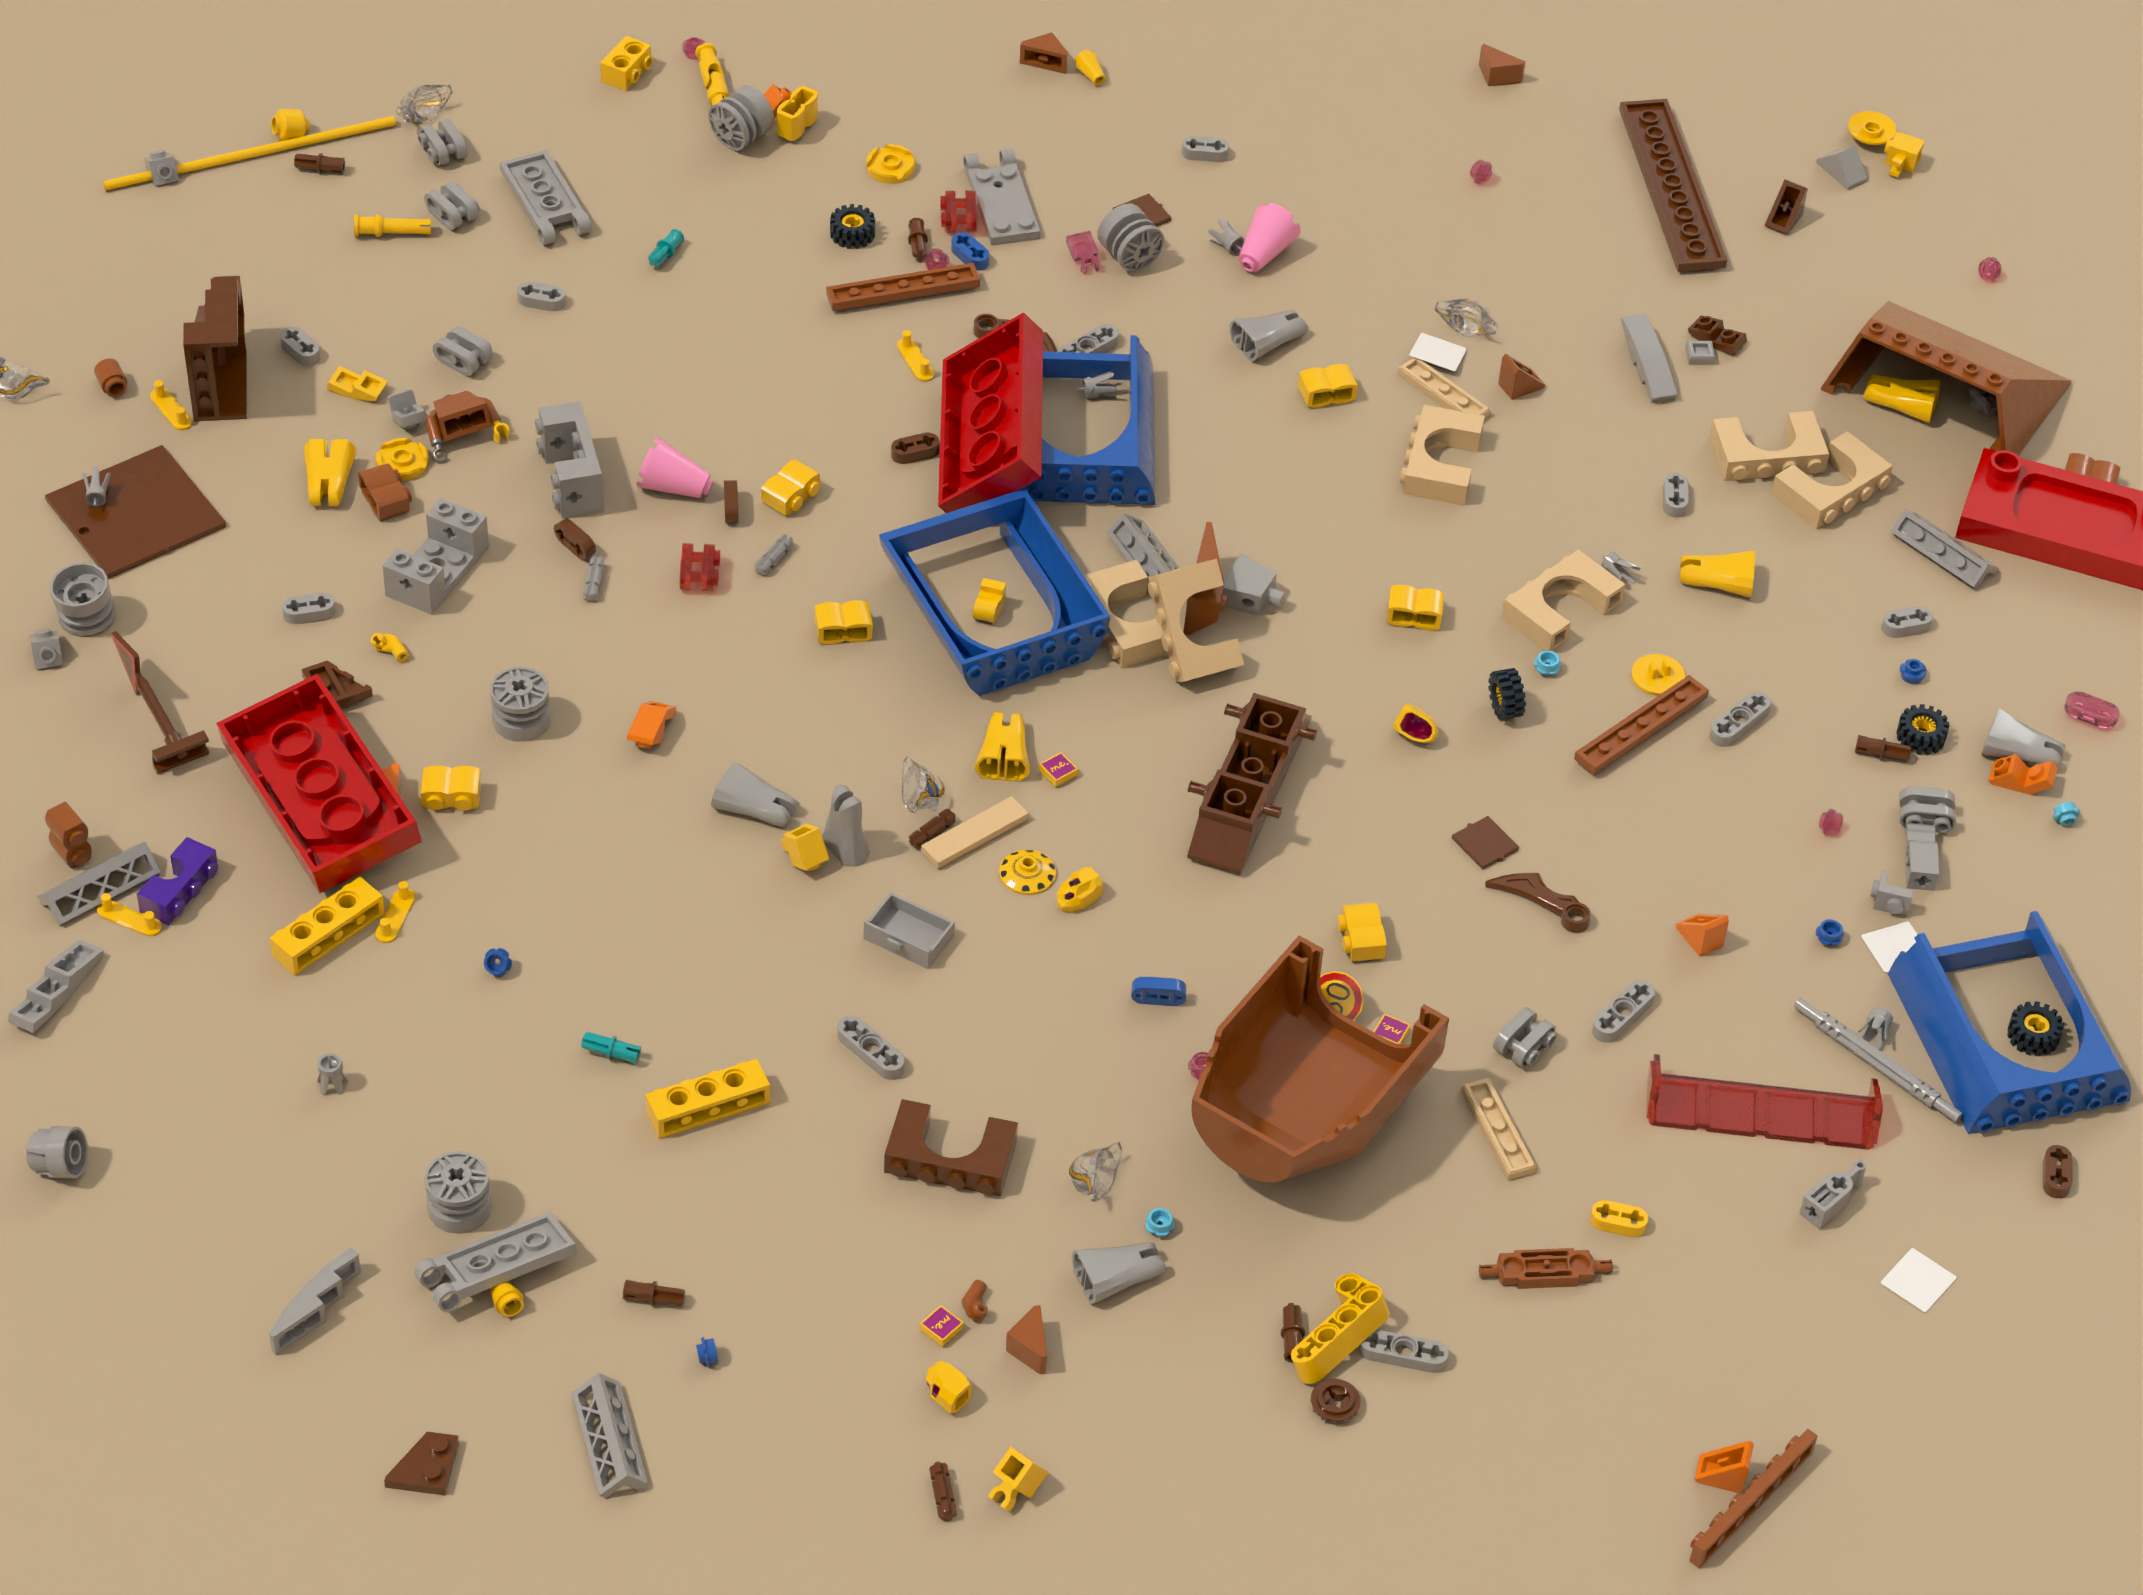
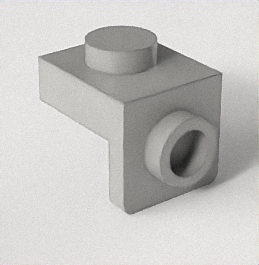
[145,150,179,186]
[1969,388,1998,418]
[387,389,427,429]
[29,628,63,669]
[1870,871,1913,917]

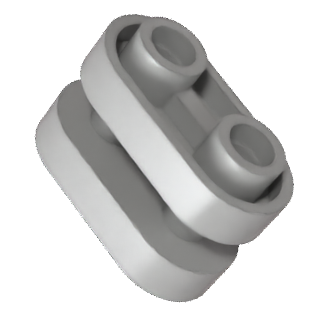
[417,119,468,166]
[424,182,480,230]
[433,327,493,376]
[1899,786,1956,833]
[1493,1007,1557,1068]

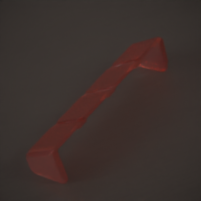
[1646,1054,1883,1150]

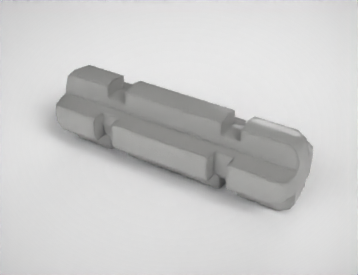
[755,534,793,576]
[583,556,605,602]

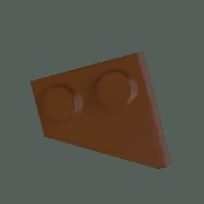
[301,660,373,707]
[384,1432,459,1496]

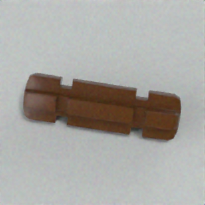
[909,809,956,849]
[929,1461,957,1521]

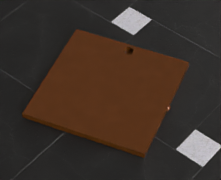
[45,445,226,579]

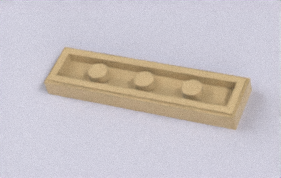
[1397,357,1491,419]
[921,796,1029,869]
[1461,1077,1536,1181]

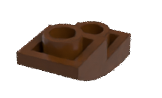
[1688,315,1747,355]

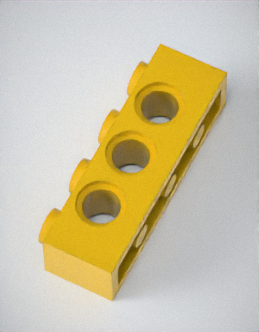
[270,877,385,976]
[645,1059,770,1139]

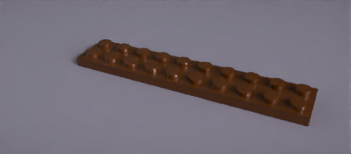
[1619,99,1727,272]

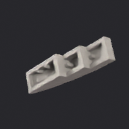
[1621,314,1677,402]
[8,940,104,1033]
[269,1247,361,1355]

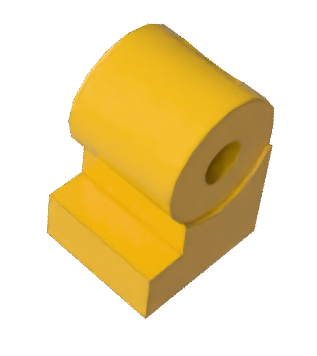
[973,578,1006,623]

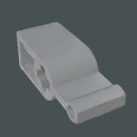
[1905,823,1939,891]
[1799,1160,1867,1230]

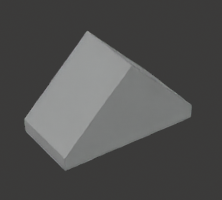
[1816,146,1867,190]

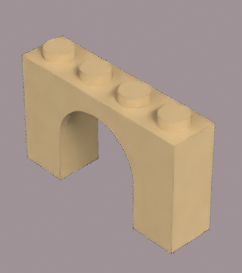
[1400,405,1485,505]
[1709,411,1829,481]
[1771,431,1893,529]
[1502,549,1625,651]
[1083,559,1168,668]
[1148,559,1244,682]

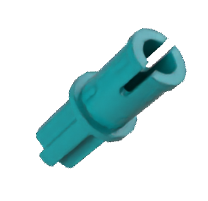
[648,229,684,267]
[581,1032,642,1064]

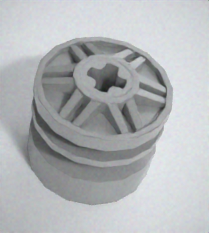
[708,85,774,151]
[1097,203,1164,272]
[50,562,115,636]
[490,667,550,742]
[424,1151,492,1234]

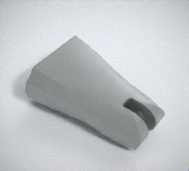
[1229,310,1309,362]
[1981,709,2065,767]
[711,762,800,827]
[822,785,870,866]
[1072,1242,1167,1305]

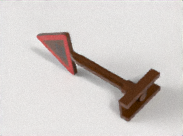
[111,631,209,774]

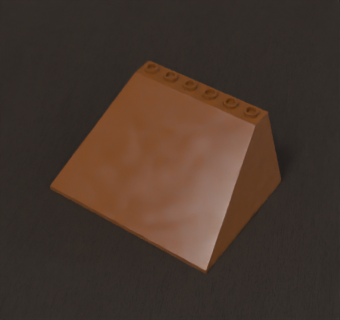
[1821,301,2072,456]

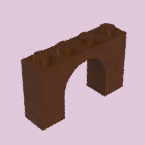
[884,1099,1018,1196]

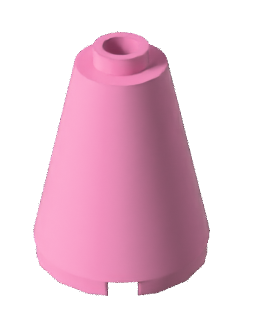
[1239,203,1301,272]
[636,437,714,499]

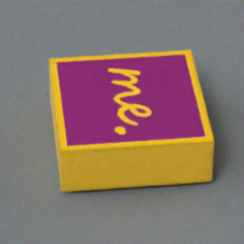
[1039,752,1078,787]
[1373,1014,1411,1044]
[920,1305,964,1347]

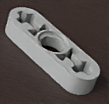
[1057,324,1119,353]
[1710,692,1771,747]
[1592,980,1655,1042]
[838,1016,905,1080]
[1359,1329,1449,1373]

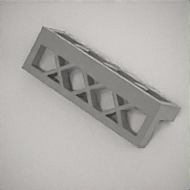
[1891,509,1999,588]
[1107,513,1179,587]
[37,842,161,925]
[572,1373,648,1498]

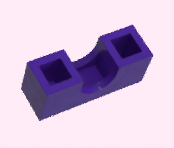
[137,837,218,926]

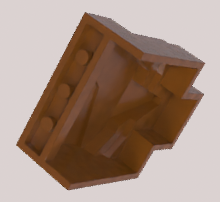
[183,276,247,422]

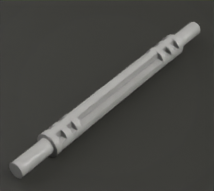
[1794,998,1963,1123]

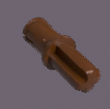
[294,153,345,174]
[908,218,928,261]
[1855,735,1911,761]
[623,1279,686,1306]
[1281,1303,1305,1363]

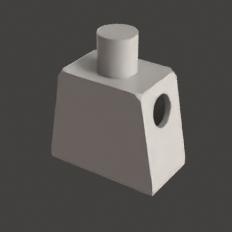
[1223,554,1286,615]

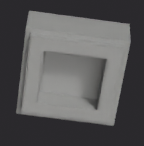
[1686,341,1715,365]

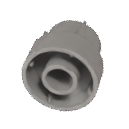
[26,1126,88,1179]

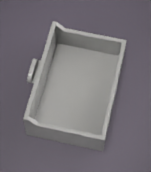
[863,892,955,969]

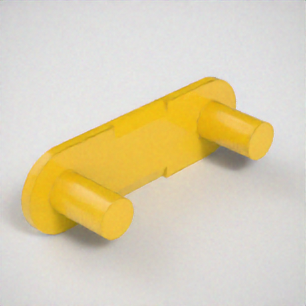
[897,330,934,382]
[150,380,192,430]
[375,881,415,943]
[97,893,162,936]

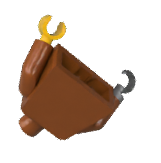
[426,391,509,463]

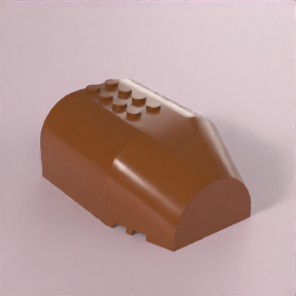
[1191,935,1449,1183]

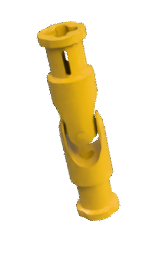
[695,43,729,107]

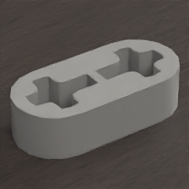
[1182,136,1229,162]
[517,282,565,311]
[280,327,320,366]
[1663,473,1689,517]
[282,593,335,624]
[1881,607,1933,638]

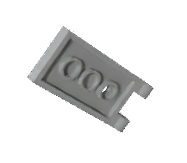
[963,149,1040,245]
[500,150,592,245]
[414,1212,577,1312]

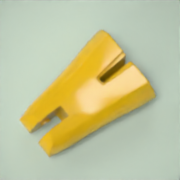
[1863,375,1941,424]
[303,439,357,506]
[1679,551,1756,599]
[974,712,1030,781]

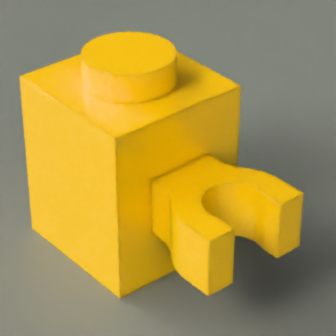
[1884,131,1925,178]
[780,824,829,871]
[988,1446,1049,1512]

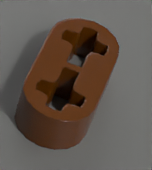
[891,432,939,464]
[724,480,739,523]
[553,518,596,560]
[2043,1145,2072,1199]

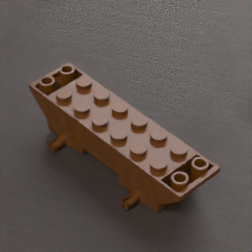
[1187,693,1318,874]

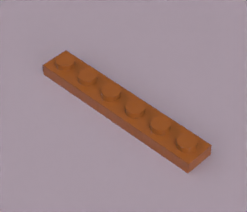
[826,263,980,311]
[1574,675,1709,775]
[1689,1429,1818,1569]

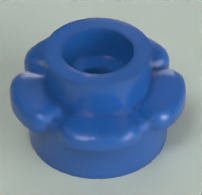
[1900,659,1927,684]
[1816,919,1844,946]
[484,948,512,976]
[696,1337,719,1368]

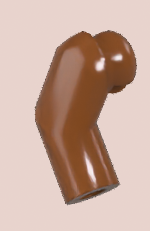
[961,1280,988,1321]

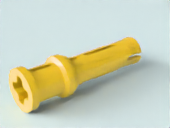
[354,214,431,237]

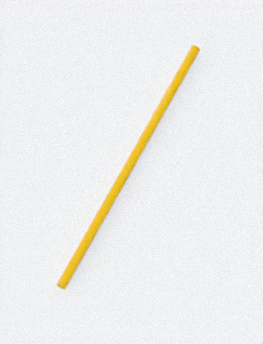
[103,116,396,191]

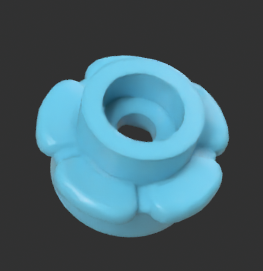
[1534,651,1561,676]
[2053,802,2081,826]
[1145,1208,1175,1237]

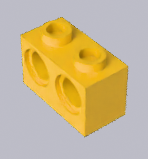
[600,36,653,91]

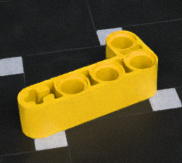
[1291,1273,1390,1384]

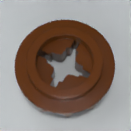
[1310,1379,1361,1424]

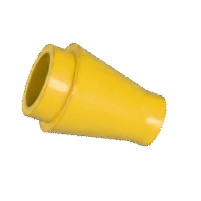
[1075,50,1106,86]
[489,1281,524,1317]

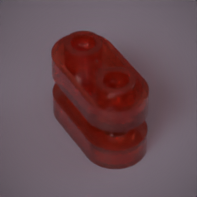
[940,190,977,232]
[680,543,721,591]

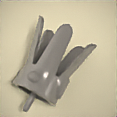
[1208,219,1244,254]
[1077,371,1117,399]
[83,466,111,506]
[1601,552,1641,583]
[1858,1008,1893,1050]
[317,1054,348,1095]

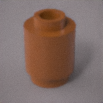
[94,358,127,397]

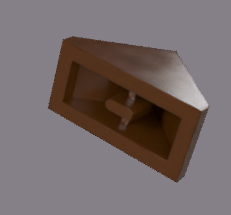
[1765,179,1808,235]

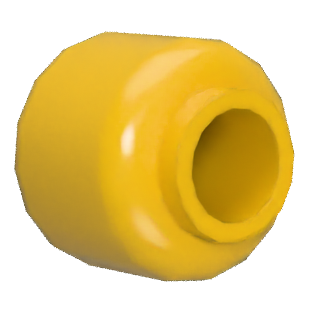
[271,109,310,141]

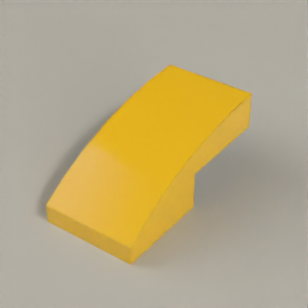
[327,366,388,401]

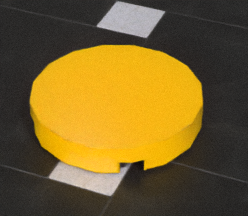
[866,144,916,184]
[375,438,429,481]

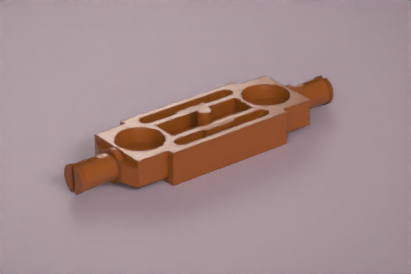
[1479,1248,1613,1289]

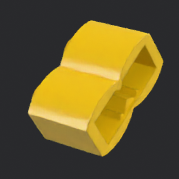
[777,86,818,141]
[1298,364,1358,408]
[761,459,821,516]
[1386,585,1444,630]
[814,600,873,644]
[420,766,482,811]
[1337,902,1387,962]

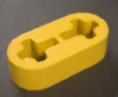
[1590,1200,1648,1237]

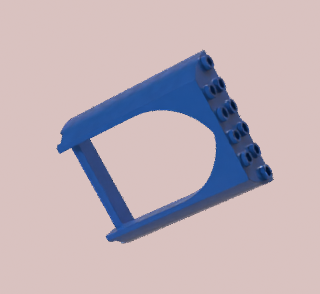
[1018,335,1155,505]
[879,489,1111,696]
[1888,911,2131,1134]

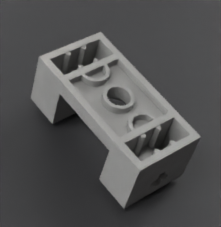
[535,401,604,519]
[383,498,489,615]

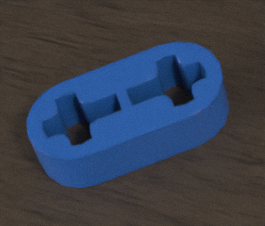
[951,232,989,271]
[1131,976,1187,1006]

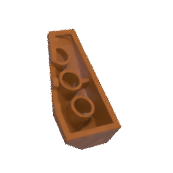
[1183,522,1228,635]

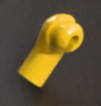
[370,632,409,662]

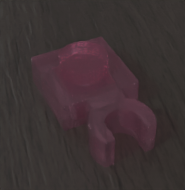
[1066,231,1100,274]

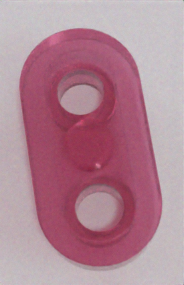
[2064,691,2120,729]

